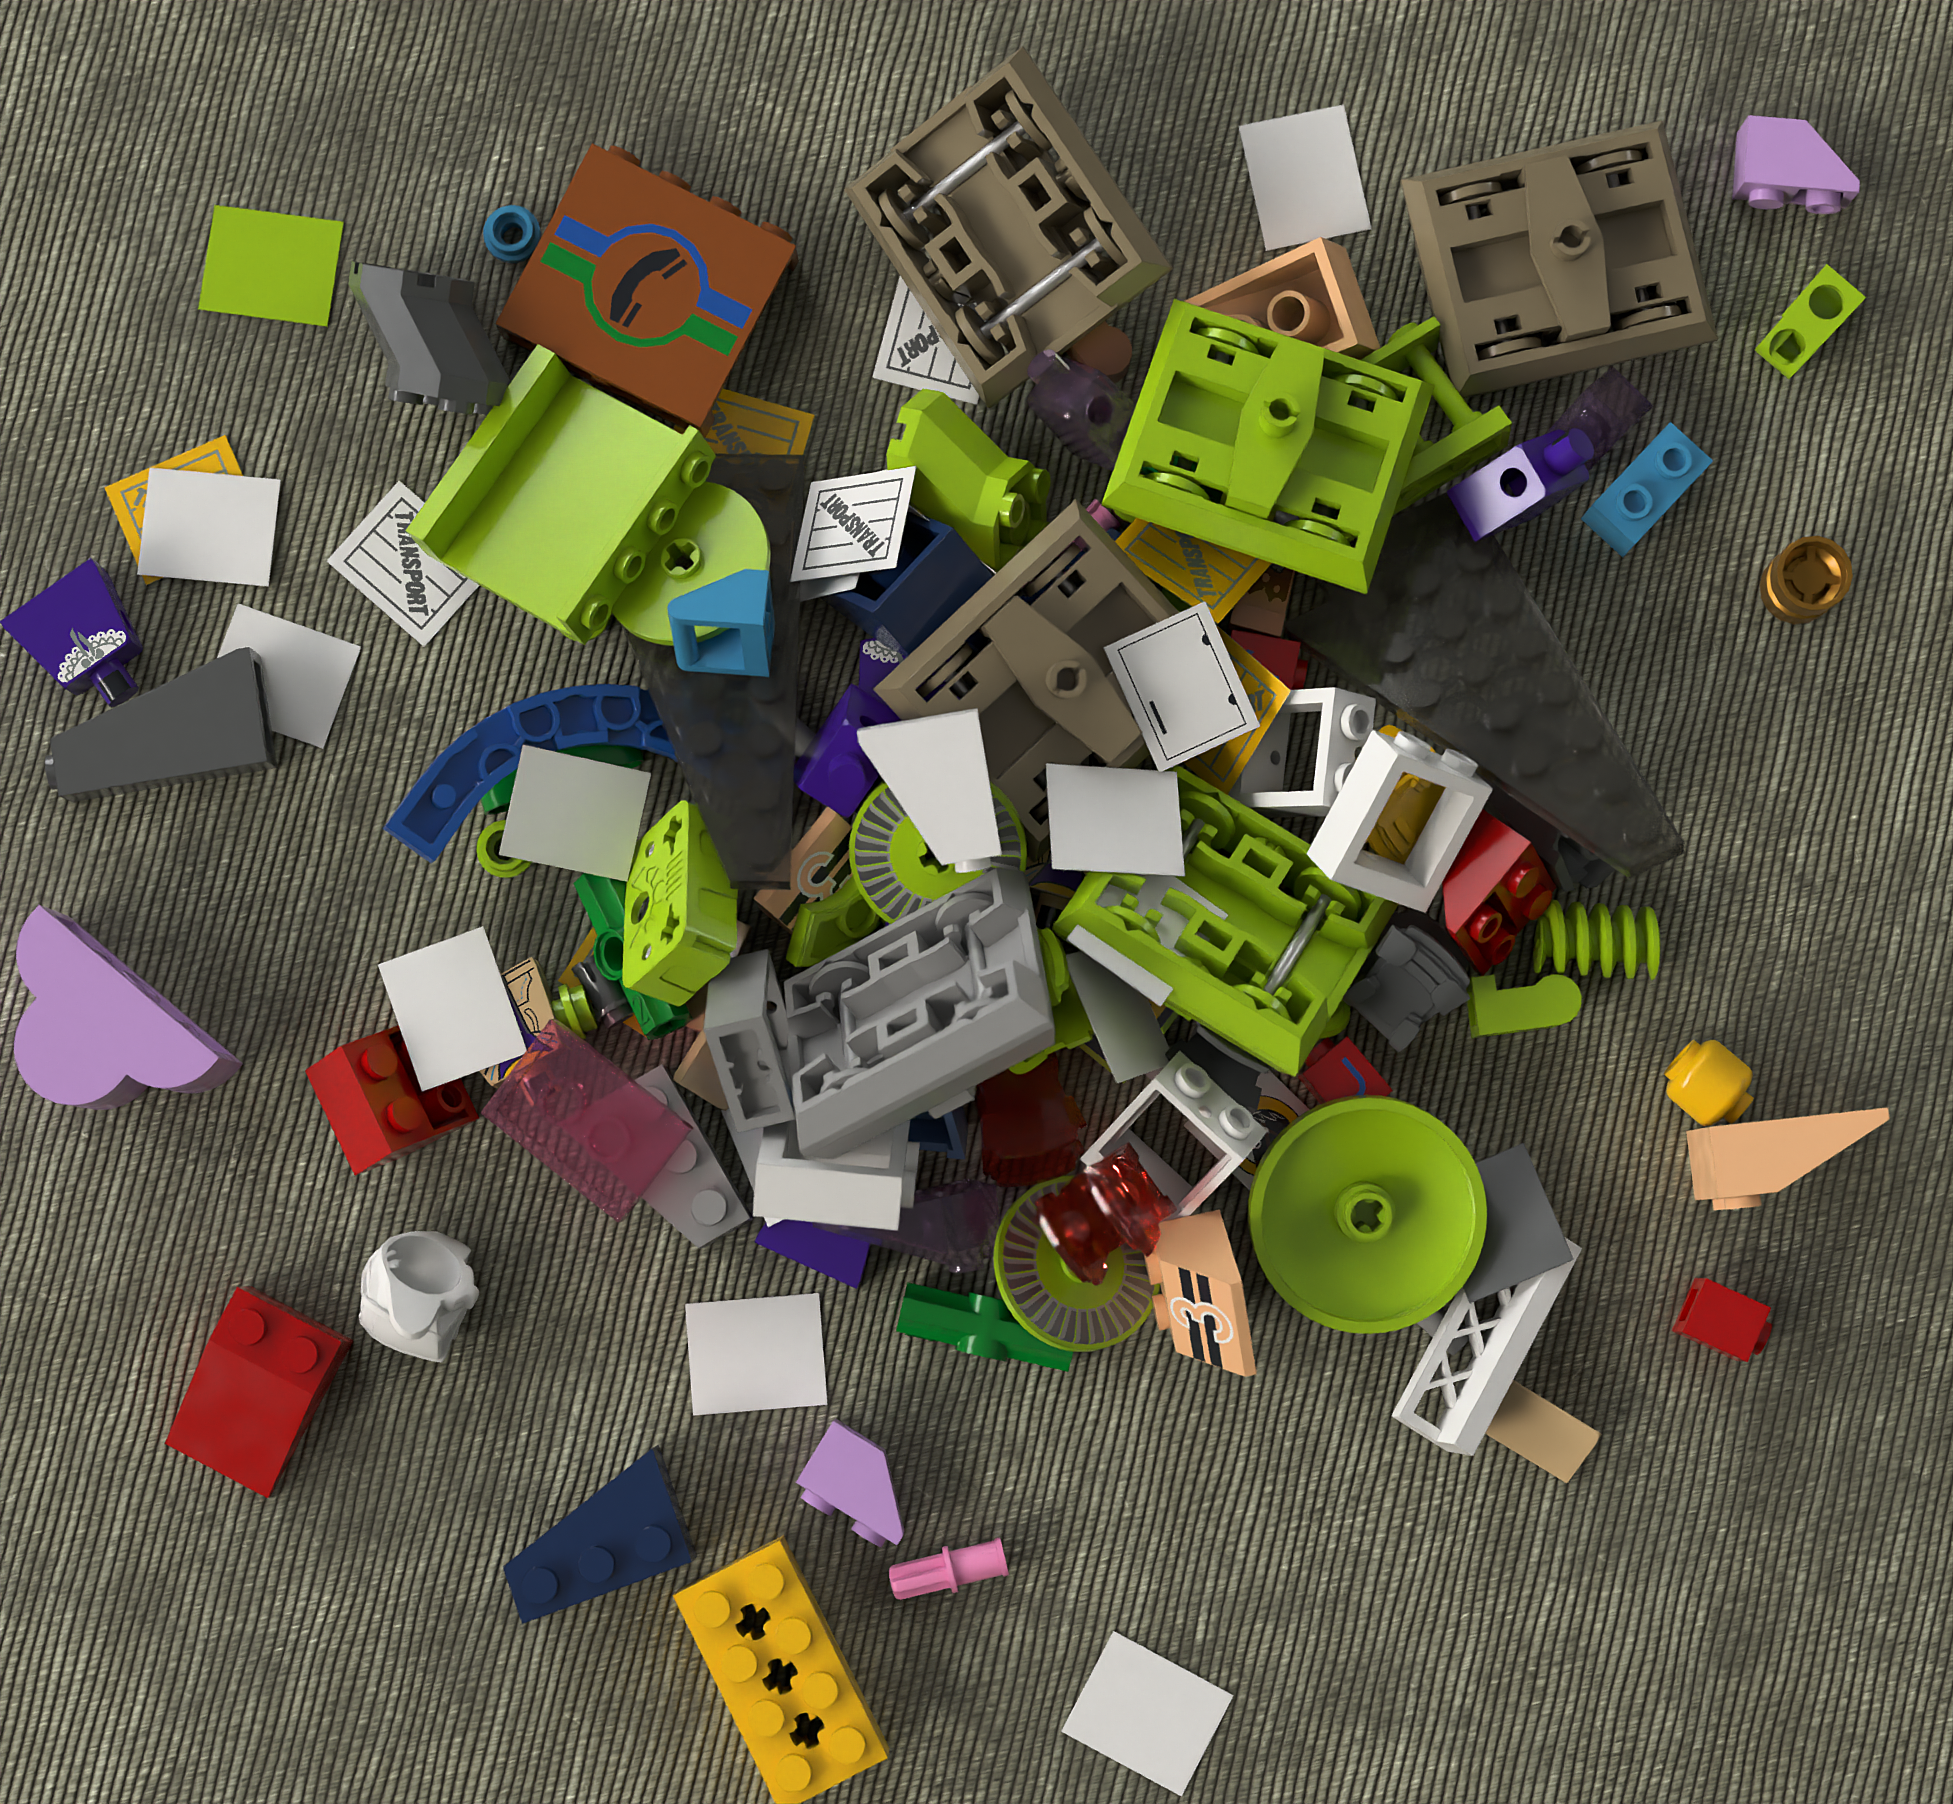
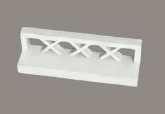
[1391,1238,1582,1456]

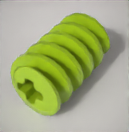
[1533,900,1661,981]

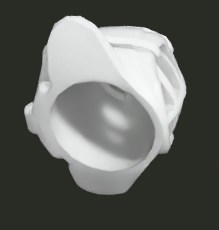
[359,1231,479,1363]

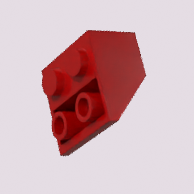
[1442,809,1556,976]
[305,1025,479,1176]

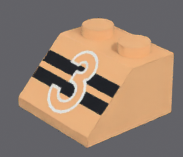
[753,807,852,935]
[1143,1209,1257,1377]

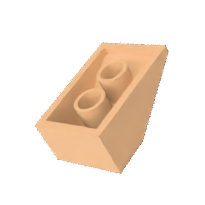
[1170,237,1380,360]
[1686,1108,1890,1211]

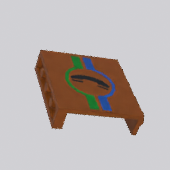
[495,143,799,439]

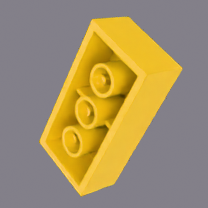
[673,1535,890,1804]

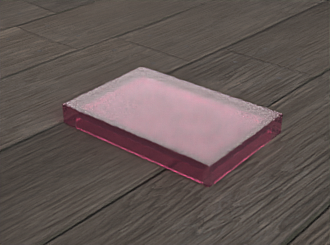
[481,1018,694,1223]

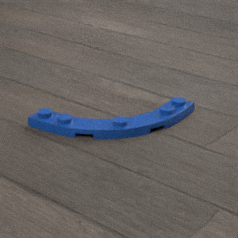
[382,684,791,863]

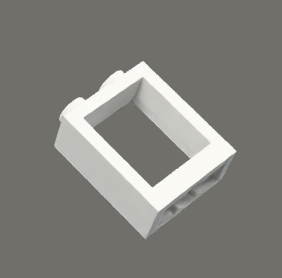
[1228,687,1376,818]
[1307,730,1493,913]
[1080,1051,1268,1224]
[753,1119,920,1230]

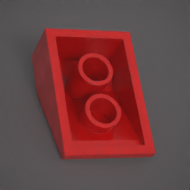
[165,1286,354,1498]

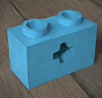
[1581,422,1713,558]

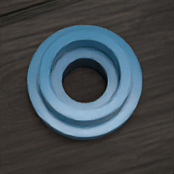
[483,205,541,263]

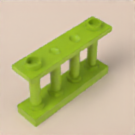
[1311,316,1512,542]

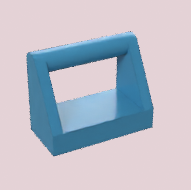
[667,569,775,677]

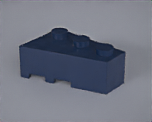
[503,1444,697,1624]

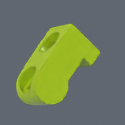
[1754,264,1866,379]
[1466,974,1582,1039]

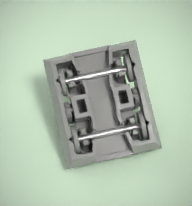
[784,867,1055,1159]

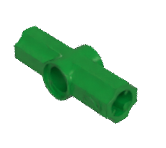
[573,873,693,1040]
[896,1282,1073,1372]

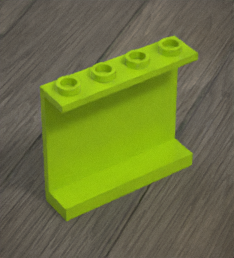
[405,344,717,645]

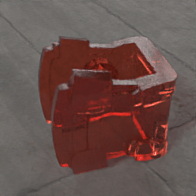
[974,1052,1088,1187]
[1035,1142,1177,1286]

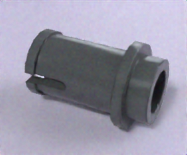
[572,954,635,1029]

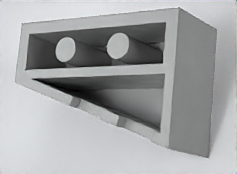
[559,1064,754,1248]

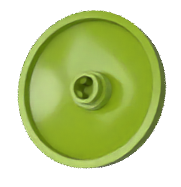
[1247,1095,1487,1334]

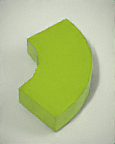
[786,875,886,967]

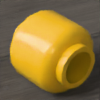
[1664,1040,1754,1126]

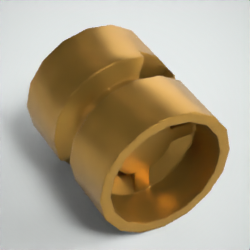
[1759,536,1853,624]

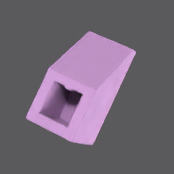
[1732,115,1860,214]
[796,1418,904,1547]

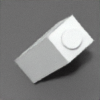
[857,708,1002,873]

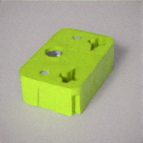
[622,800,739,1006]

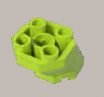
[886,388,1051,573]

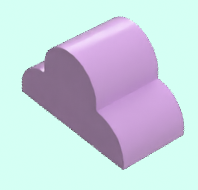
[14,905,243,1110]

